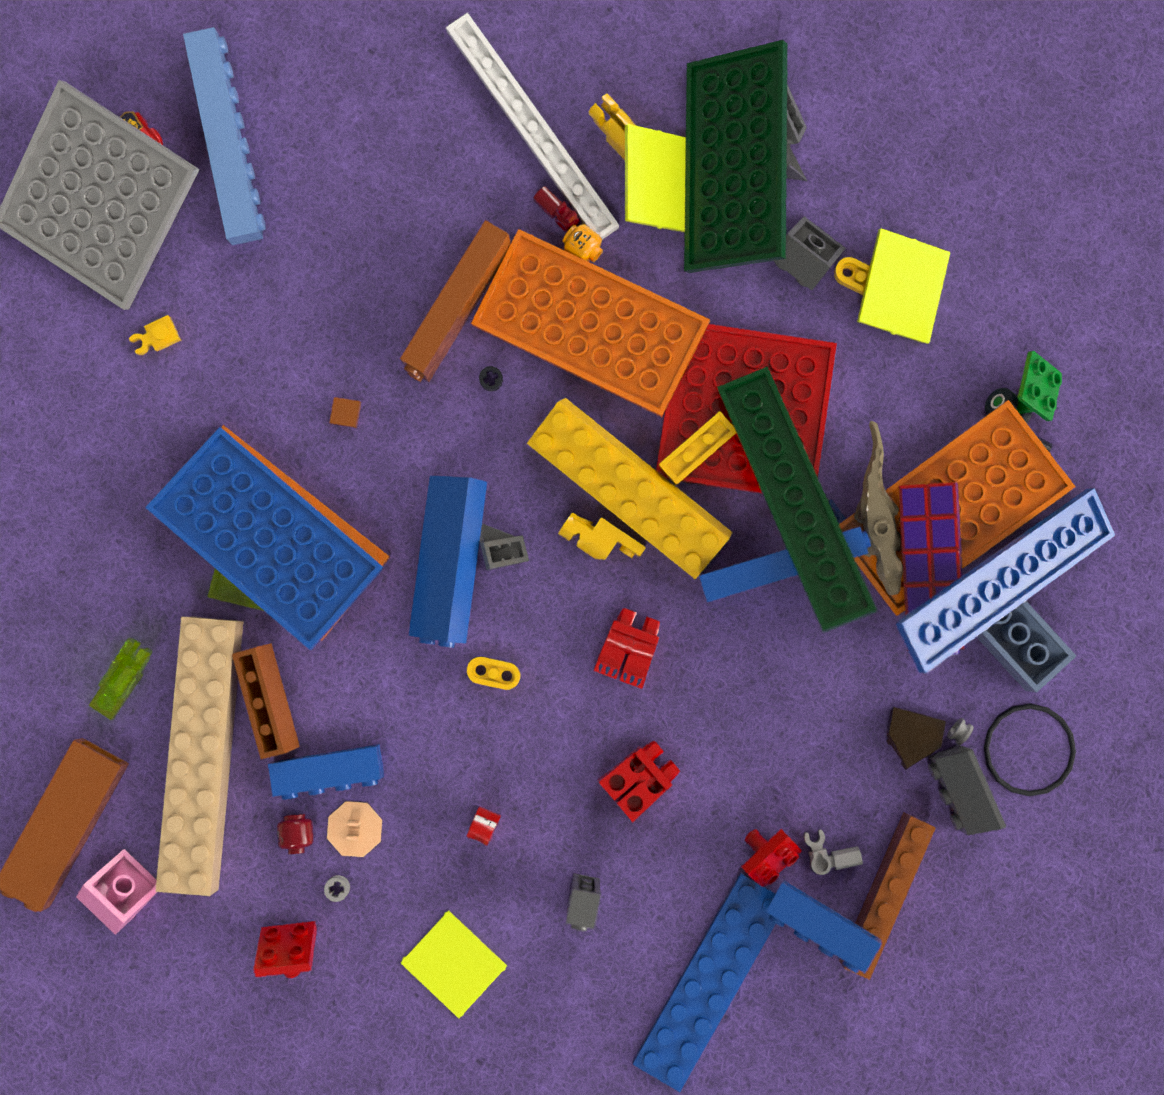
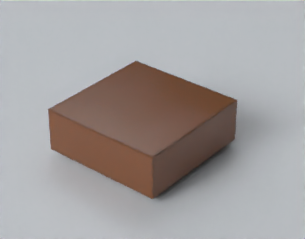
[329,397,361,428]

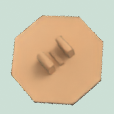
[327,801,382,857]

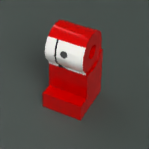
[466,806,501,846]

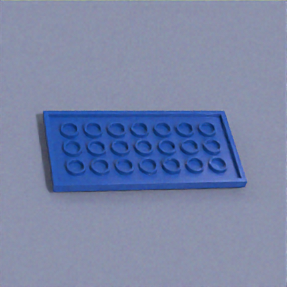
[145,427,384,650]

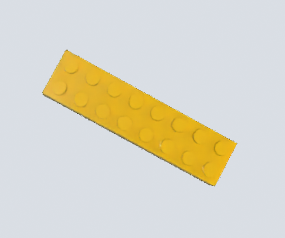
[527,398,732,579]

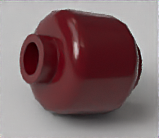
[277,814,313,855]

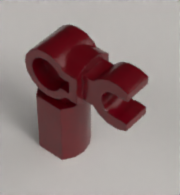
[533,186,580,233]

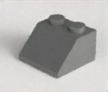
[774,216,845,290]

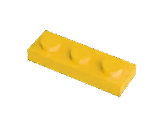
[658,411,736,485]

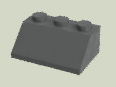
[928,745,1006,835]

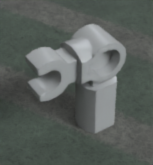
[804,829,863,875]

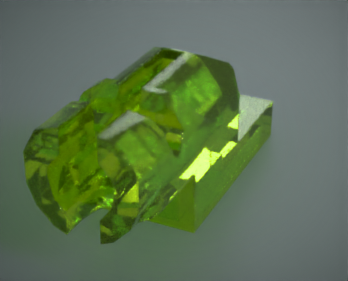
[89,638,152,720]

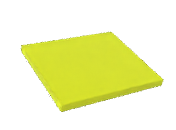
[401,910,507,1018]

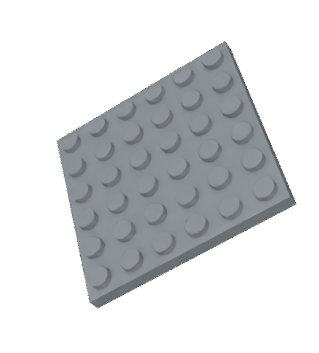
[0,80,200,310]

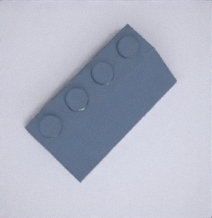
[976,601,1076,693]

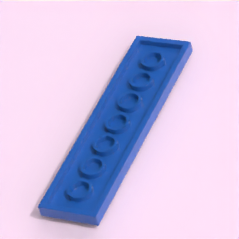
[632,872,776,1092]

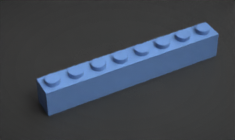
[183,27,266,245]

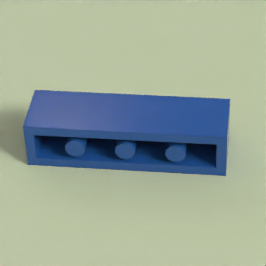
[268,744,384,800]
[766,880,882,973]

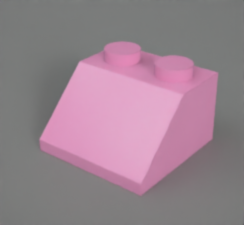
[76,849,157,935]

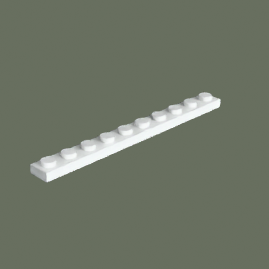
[446,13,619,239]

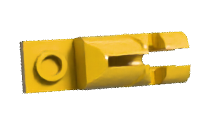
[589,94,636,160]
[558,512,646,560]

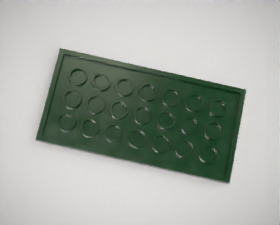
[684,40,788,273]

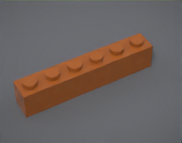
[839,812,936,980]

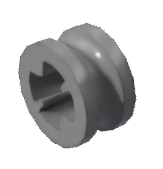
[947,718,974,745]
[324,875,350,902]

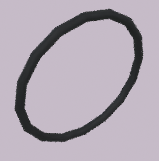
[984,703,1076,796]

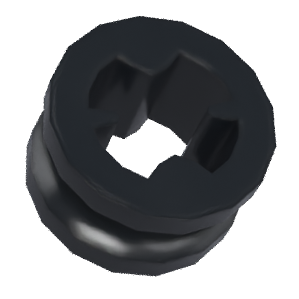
[479,366,503,392]

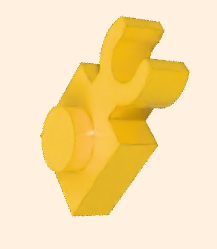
[129,315,181,355]

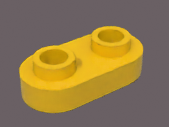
[834,257,870,295]
[467,657,521,690]

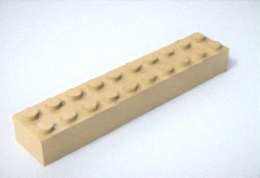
[155,617,243,896]

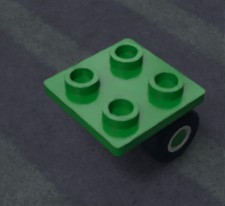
[985,351,1062,423]

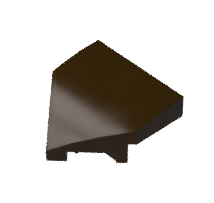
[886,707,946,770]

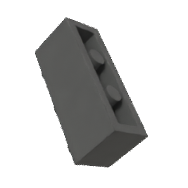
[566,873,601,931]

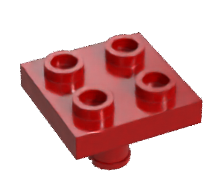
[741,829,802,887]
[253,921,317,978]

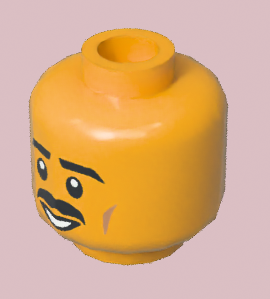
[562,224,603,263]

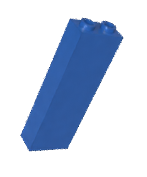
[408,475,487,648]
[699,527,871,602]

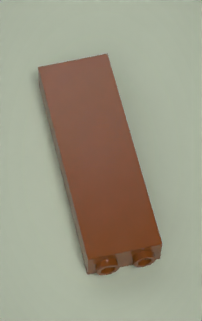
[400,220,511,382]
[0,738,129,912]

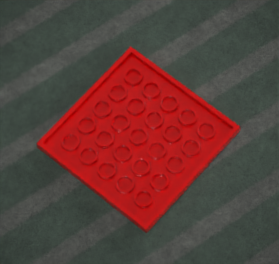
[656,324,837,494]

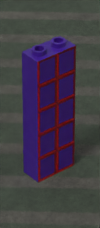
[899,482,966,655]

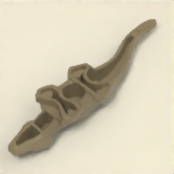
[854,421,903,595]

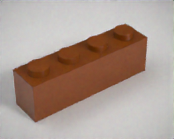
[232,643,300,759]

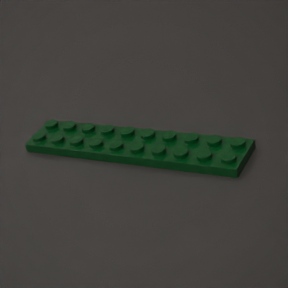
[717,366,877,633]

